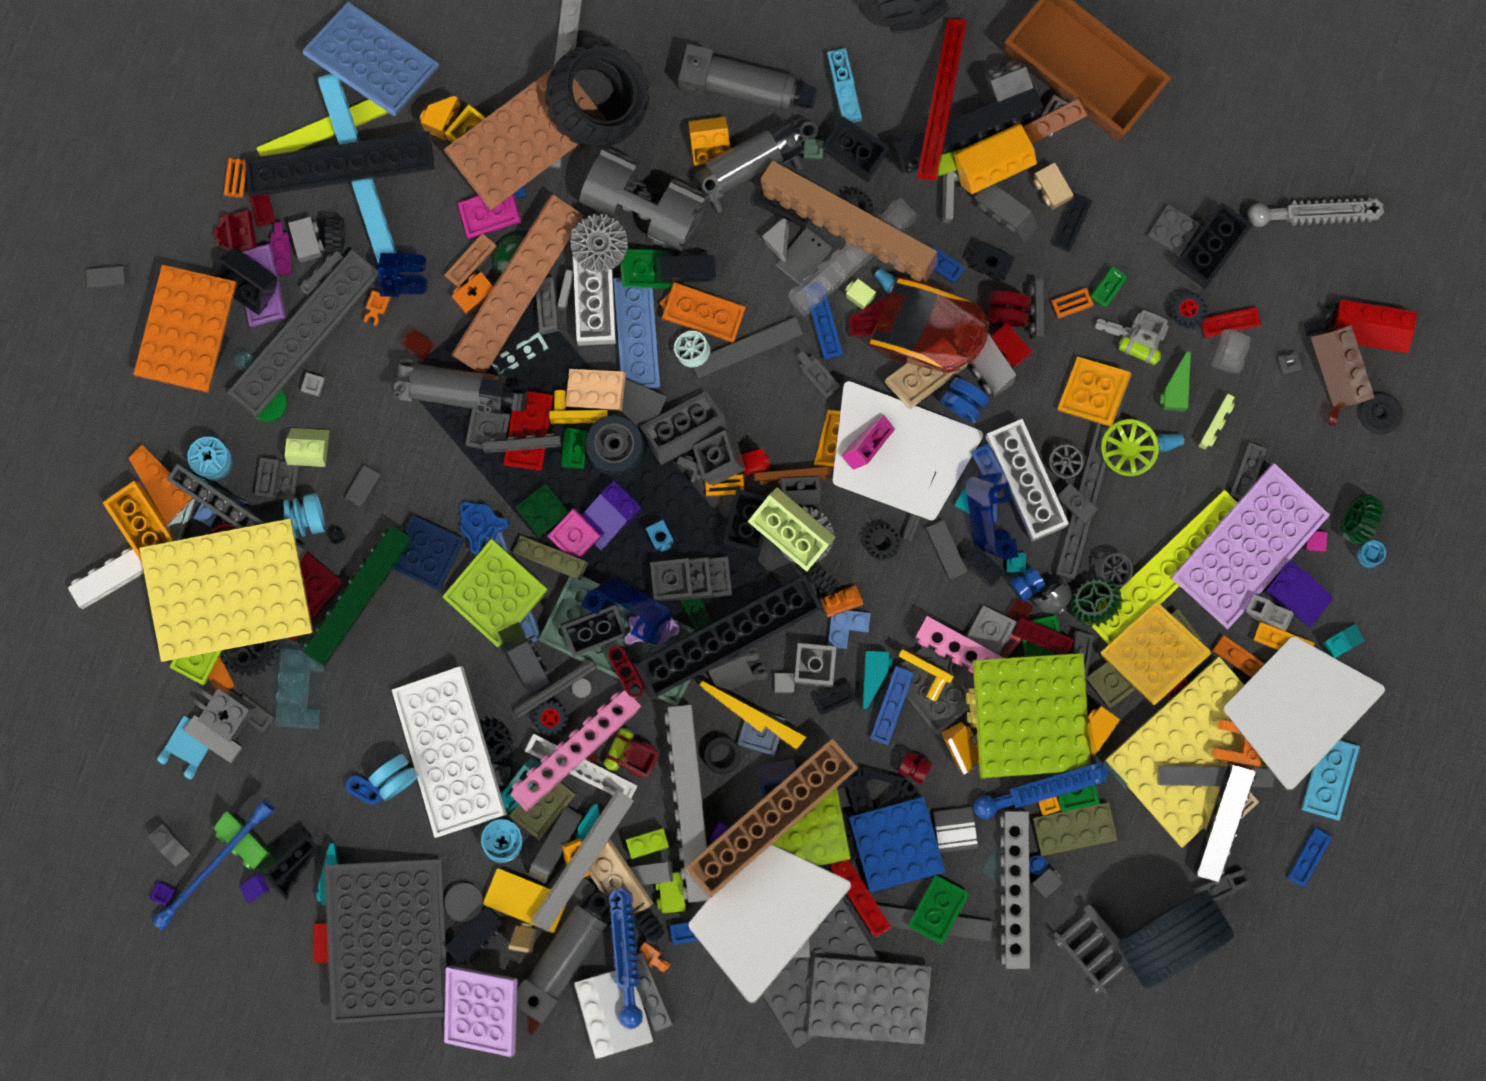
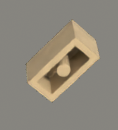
[1033,163,1073,210]

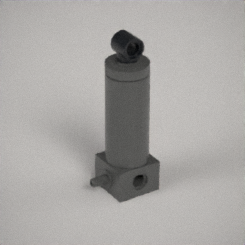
[678,44,817,110]
[516,892,610,1024]

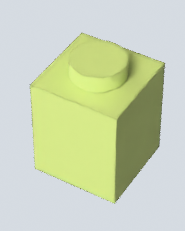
[845,279,876,310]

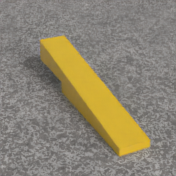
[700,681,806,751]

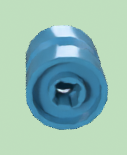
[1356,540,1386,568]

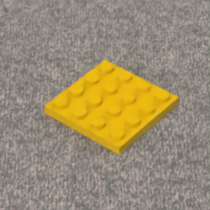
[1100,602,1211,705]

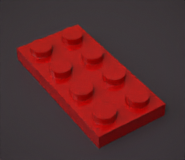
[504,392,554,471]

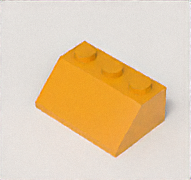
[814,410,841,470]

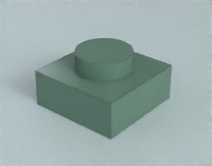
[804,140,823,160]

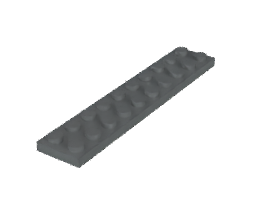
[227,250,381,417]

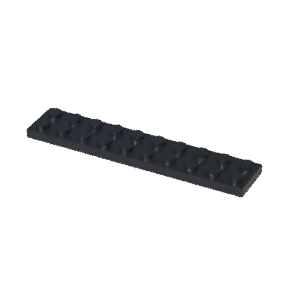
[245,131,435,197]

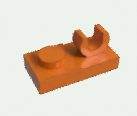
[820,586,863,618]

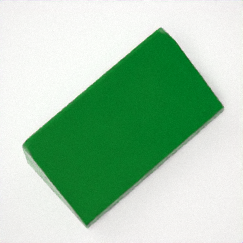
[561,428,587,469]

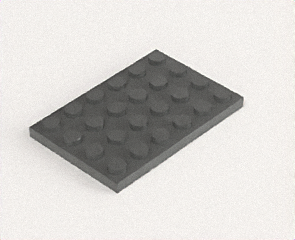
[807,956,931,1044]

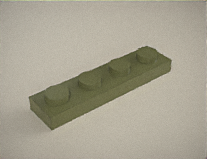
[513,535,588,580]

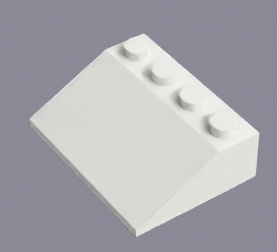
[574,971,653,1059]

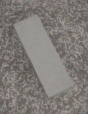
[183,715,242,764]

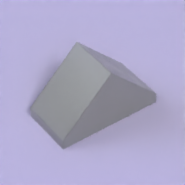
[762,219,789,261]

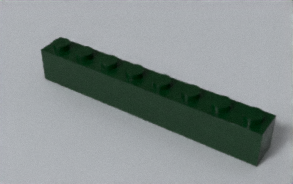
[303,526,412,668]

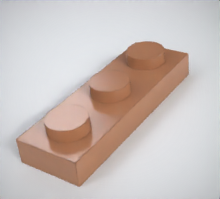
[445,233,497,287]

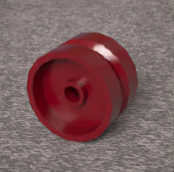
[987,291,1032,327]

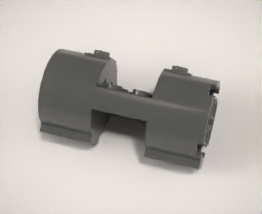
[579,146,709,252]

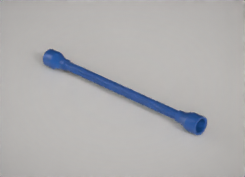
[152,800,275,930]

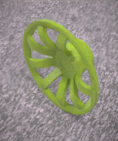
[1101,419,1159,476]

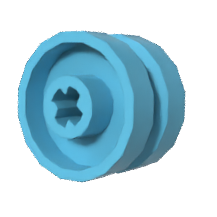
[368,754,419,801]

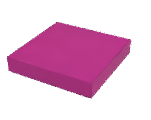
[548,508,602,559]

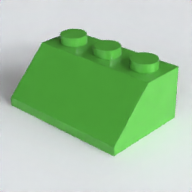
[213,811,272,870]

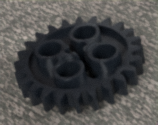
[220,640,280,676]

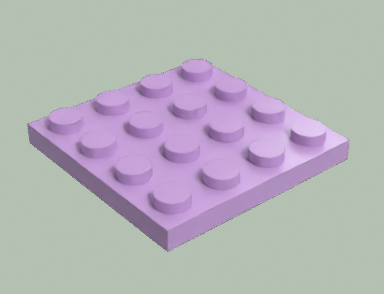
[444,966,517,1057]

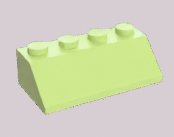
[748,488,836,571]

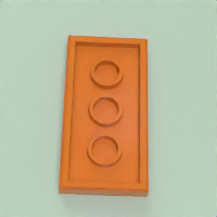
[662,282,746,343]

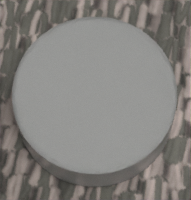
[572,678,592,698]

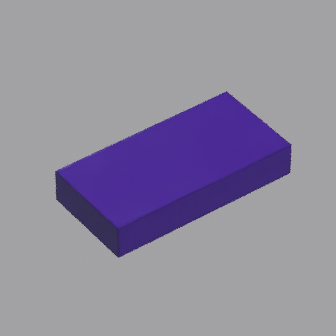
[239,873,269,904]

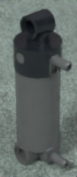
[694,118,818,213]
[394,359,528,415]

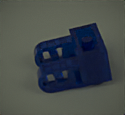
[378,253,428,297]

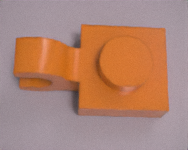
[637,941,671,972]

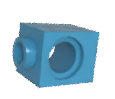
[646,520,674,552]

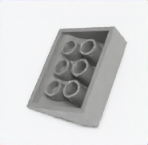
[951,311,1016,398]

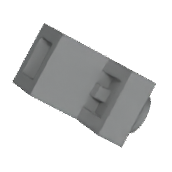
[1246,594,1294,631]

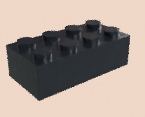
[1175,203,1253,289]

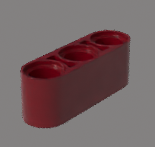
[608,646,644,699]

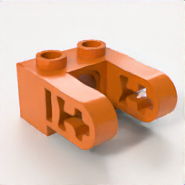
[1211,719,1262,767]

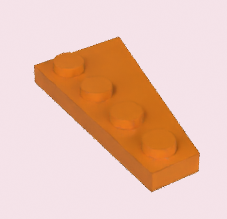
[129,445,194,525]

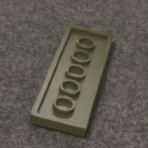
[1087,609,1202,709]

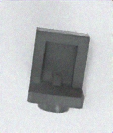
[677,455,702,484]

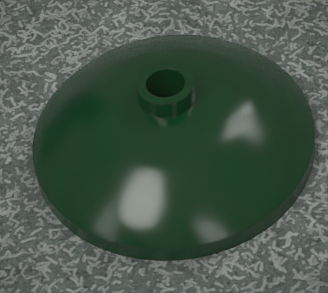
[493,231,528,276]

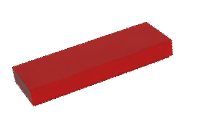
[1201,307,1261,338]

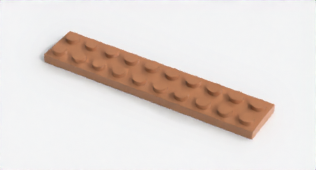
[451,194,584,374]

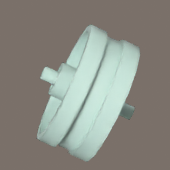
[674,331,711,367]

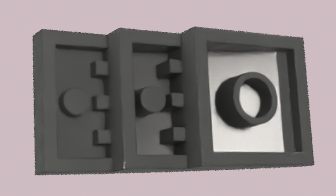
[650,557,732,601]

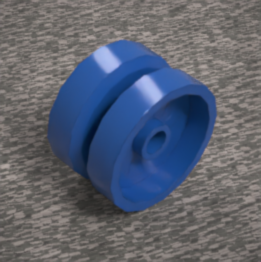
[940,377,990,423]

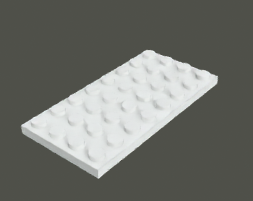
[392,666,507,838]

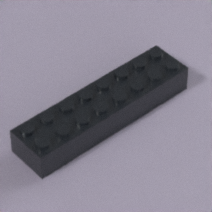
[893,86,1044,174]

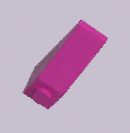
[841,415,895,470]

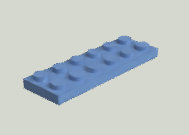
[614,278,660,389]

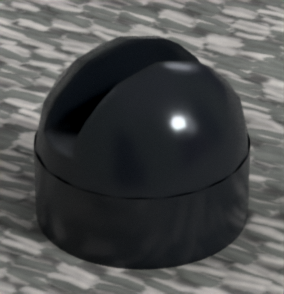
[329,528,346,544]

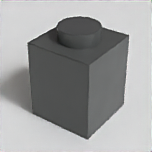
[1031,868,1063,899]

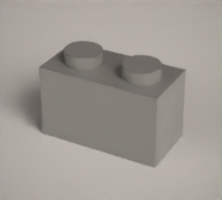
[288,217,324,262]

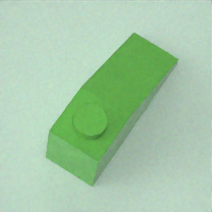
[1160,352,1191,412]

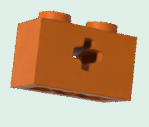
[452,272,493,316]

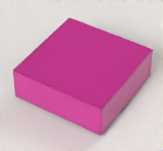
[1306,531,1328,552]

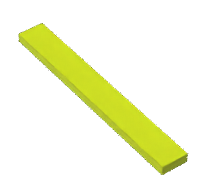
[257,99,389,156]

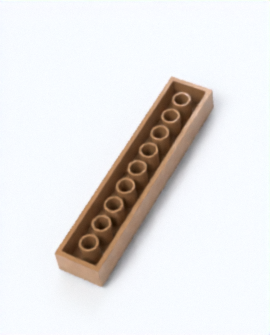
[761,160,937,283]
[683,739,858,898]

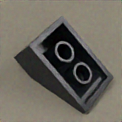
[822,116,890,183]

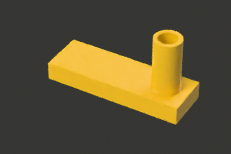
[550,390,608,424]
[899,649,954,702]

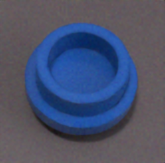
[1029,855,1048,875]

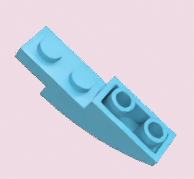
[827,48,862,123]

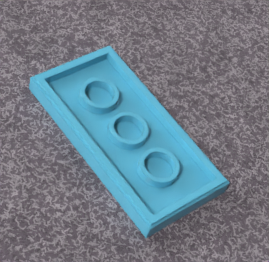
[1301,740,1360,821]

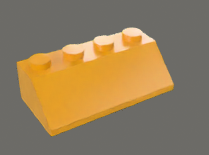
[954,123,1037,194]

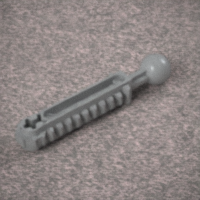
[1247,198,1384,227]

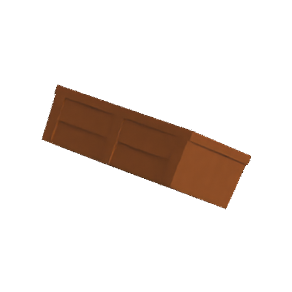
[1005,0,1171,143]

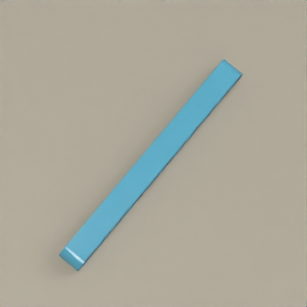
[318,73,400,270]

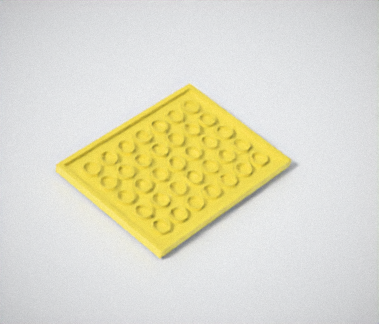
[140,519,313,662]
[1104,657,1268,847]

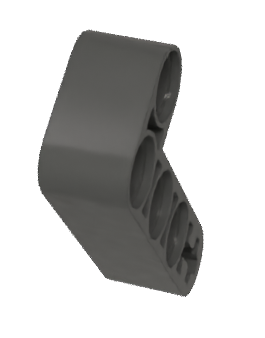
[528,806,583,885]

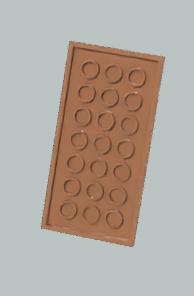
[444,69,607,210]

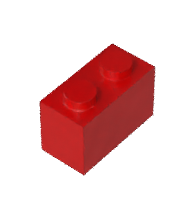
[991,323,1032,369]

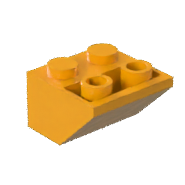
[688,117,730,166]

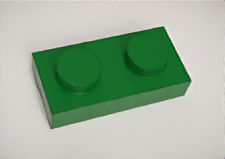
[1089,266,1128,308]

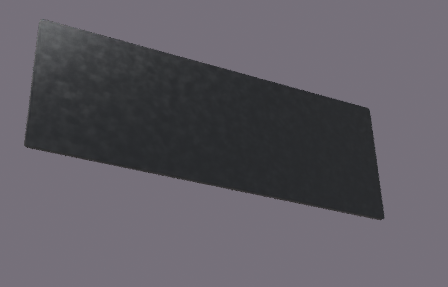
[418,300,780,681]

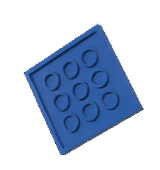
[849,797,945,893]

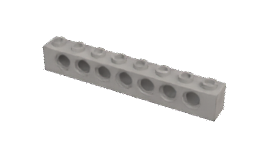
[1000,812,1030,969]

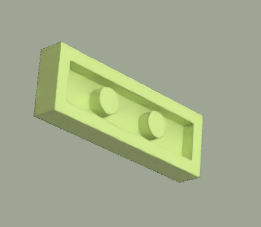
[1199,394,1235,449]

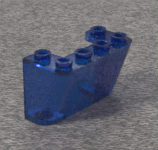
[966,472,1018,559]
[580,578,672,646]

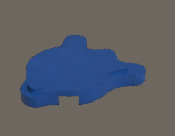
[459,501,510,555]

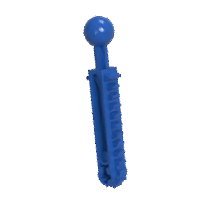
[973,762,1109,820]
[609,887,643,1029]

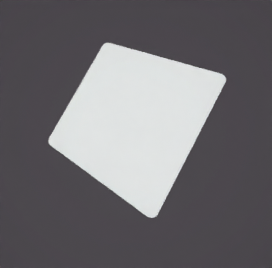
[833,381,983,520]
[1224,637,1385,790]
[689,845,851,1002]

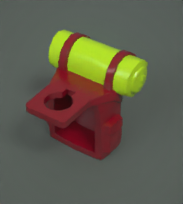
[603,728,659,778]

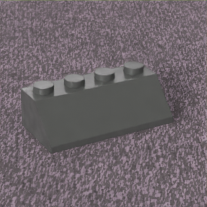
[640,391,728,465]

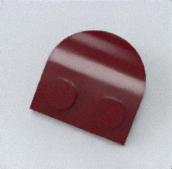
[214,210,257,252]

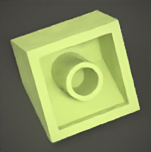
[285,428,329,467]

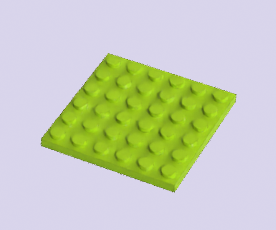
[973,653,1091,778]

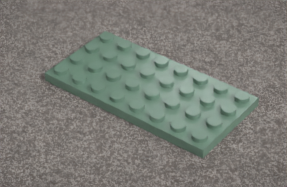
[538,576,695,707]

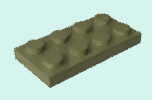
[1033,802,1117,856]

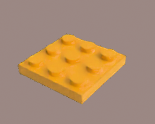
[1058,356,1132,427]

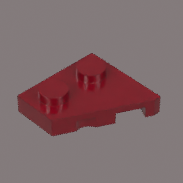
[849,297,889,337]

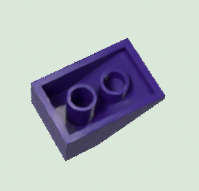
[582,481,642,551]
[1264,560,1333,628]

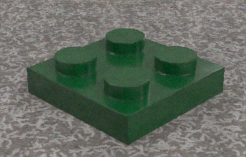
[516,484,569,538]

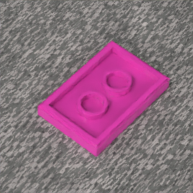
[458,194,522,240]

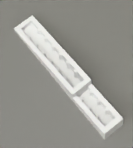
[524,734,637,798]

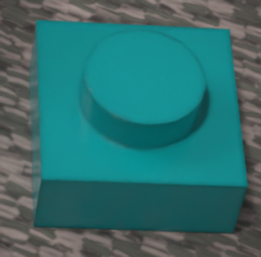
[1006,553,1026,573]

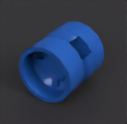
[1010,567,1046,602]

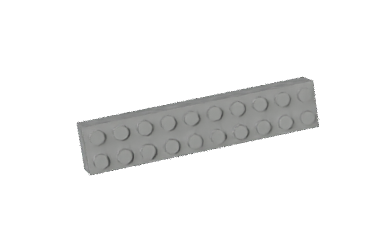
[665,705,709,903]

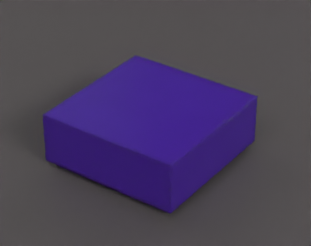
[149,881,176,907]

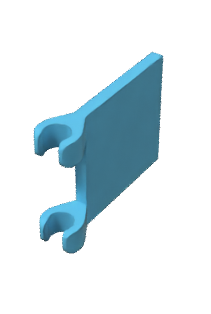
[157,716,209,779]

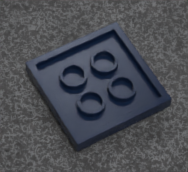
[393,515,464,592]

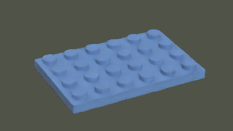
[303,2,439,116]

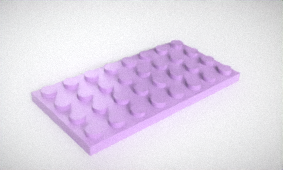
[1170,463,1330,630]

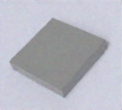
[966,605,1018,656]

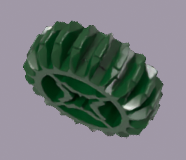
[1341,494,1384,545]
[1070,577,1123,628]

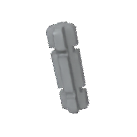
[1095,318,1133,337]

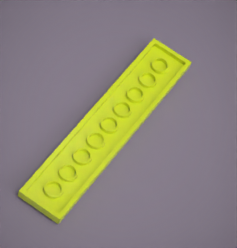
[1092,490,1237,645]

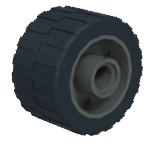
[585,415,644,476]

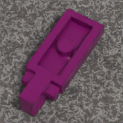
[270,222,292,276]

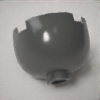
[1032,578,1072,614]

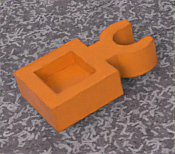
[364,290,391,327]

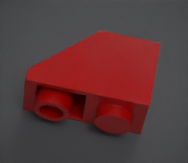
[741,449,770,476]

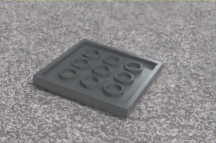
[888,634,975,735]

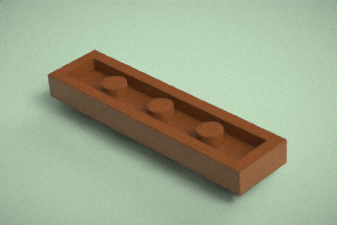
[1022,97,1090,144]
[754,467,832,486]

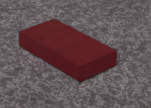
[248,191,276,228]

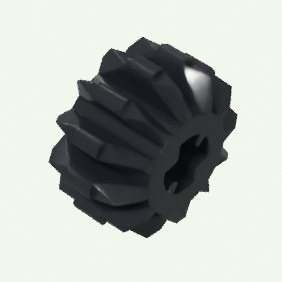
[634,910,665,944]

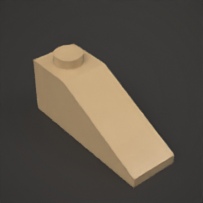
[509,923,536,953]

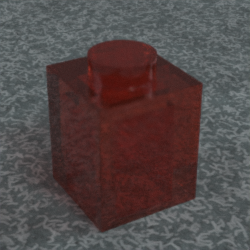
[403,330,435,361]

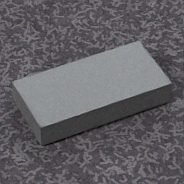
[558,270,574,311]

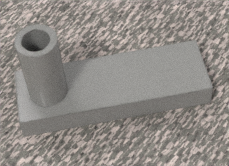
[942,171,960,223]

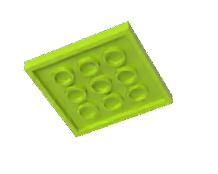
[443,539,549,648]
[772,787,851,866]

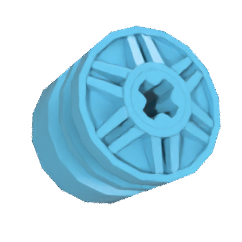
[188,437,233,481]
[283,493,326,539]
[481,819,522,863]

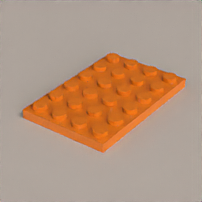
[133,265,237,393]

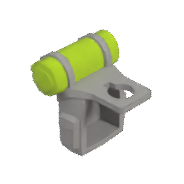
[1119,310,1169,366]

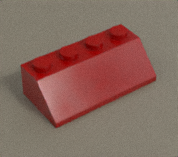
[1334,300,1417,354]

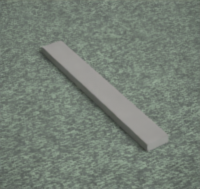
[531,790,633,932]

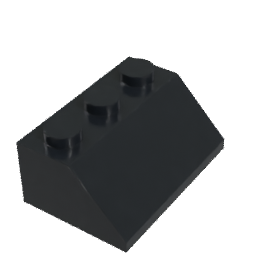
[216,248,278,316]
[560,603,628,657]

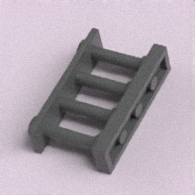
[1052,904,1130,995]

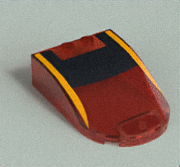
[868,276,989,373]

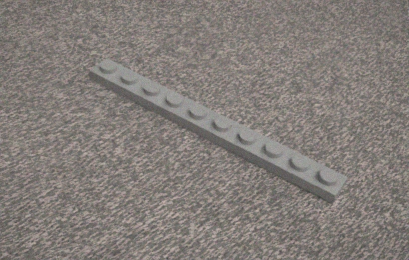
[550,0,582,169]

